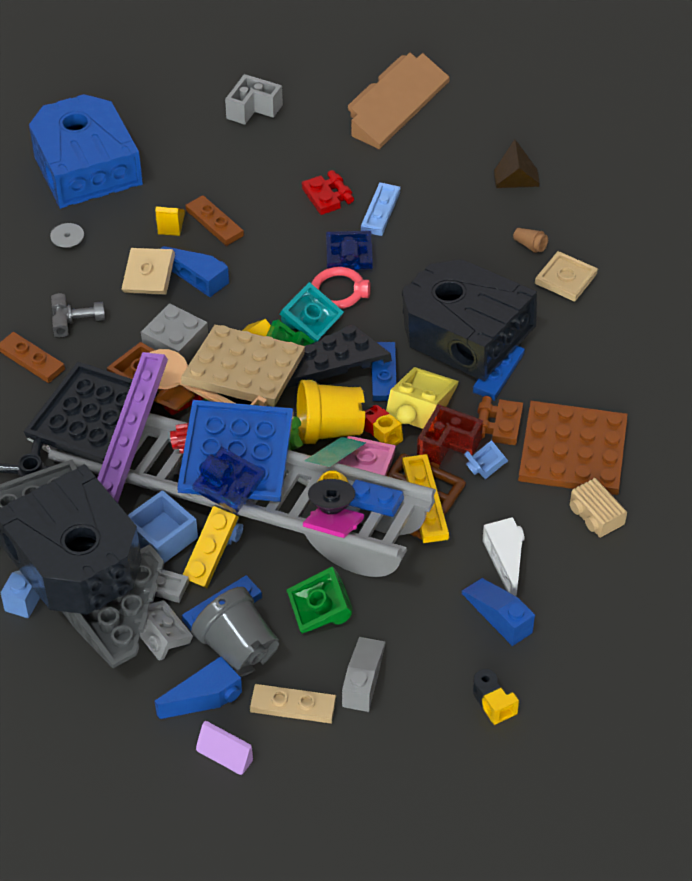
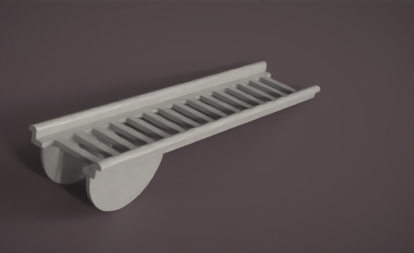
[48,413,436,577]

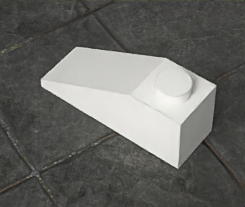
[482,517,524,596]

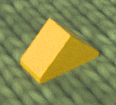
[155,207,185,236]

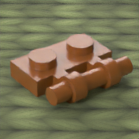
[474,396,523,446]

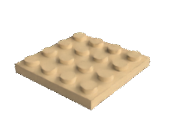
[181,325,305,407]

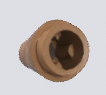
[513,228,548,253]

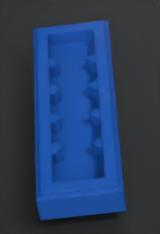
[372,342,396,401]
[473,346,525,401]

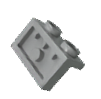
[140,600,193,660]

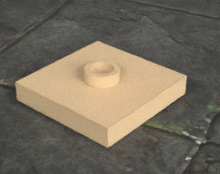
[122,248,175,295]
[535,251,598,301]

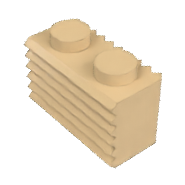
[570,478,627,537]

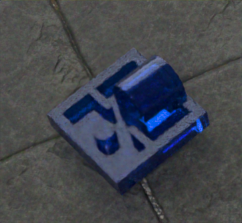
[326,231,373,269]
[192,447,266,514]

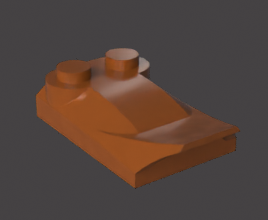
[107,342,195,411]

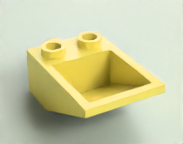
[386,367,459,431]

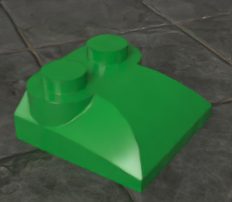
[287,566,352,634]

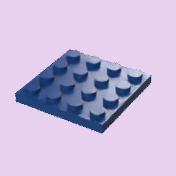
[177,400,294,502]

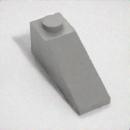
[342,637,385,712]

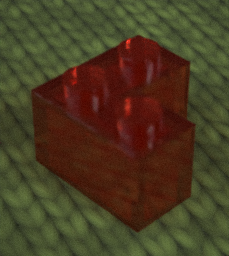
[417,404,483,465]

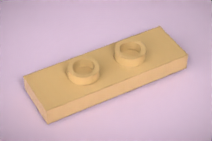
[250,684,336,724]

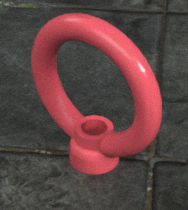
[311,267,371,309]

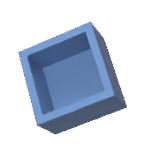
[128,490,198,563]

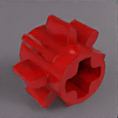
[170,423,189,454]

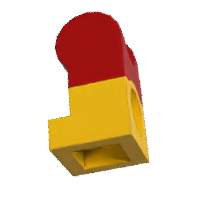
[364,405,403,445]

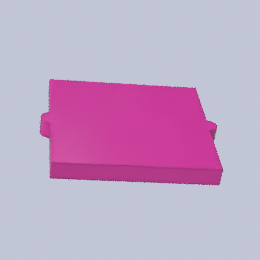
[303,507,364,538]

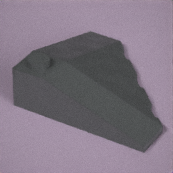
[63,544,164,668]

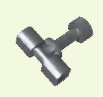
[51,293,105,337]

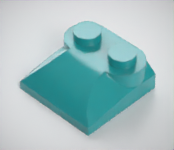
[279,282,344,342]

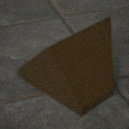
[494,139,540,188]

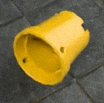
[297,380,365,444]

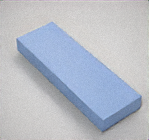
[361,182,400,236]

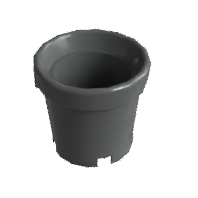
[191,587,280,676]

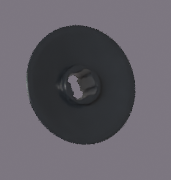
[308,479,355,514]

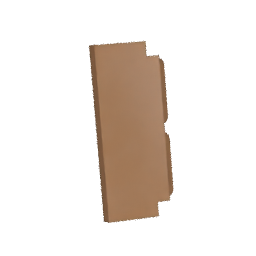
[348,53,450,149]

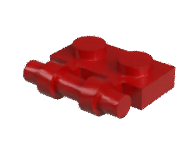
[302,170,354,215]

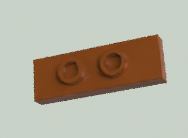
[185,195,244,246]
[0,332,65,383]

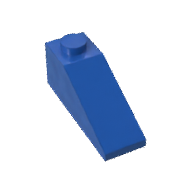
[160,246,229,297]
[462,578,535,646]
[155,657,242,719]

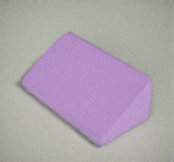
[196,721,253,775]

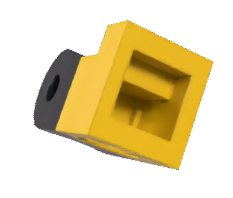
[473,669,519,725]

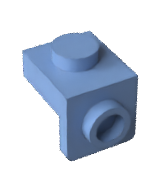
[464,440,508,479]

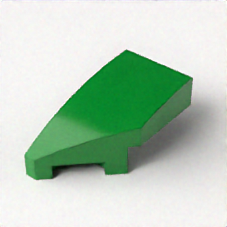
[266,319,314,346]

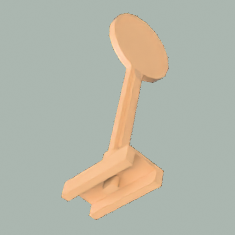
[150,349,267,406]

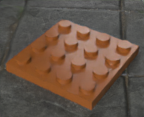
[518,401,628,495]

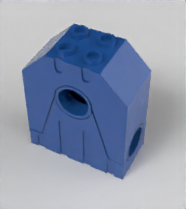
[29,94,143,208]

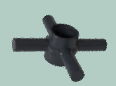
[0,438,51,477]

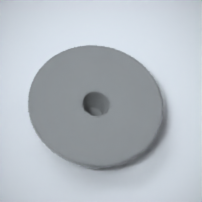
[50,223,84,247]

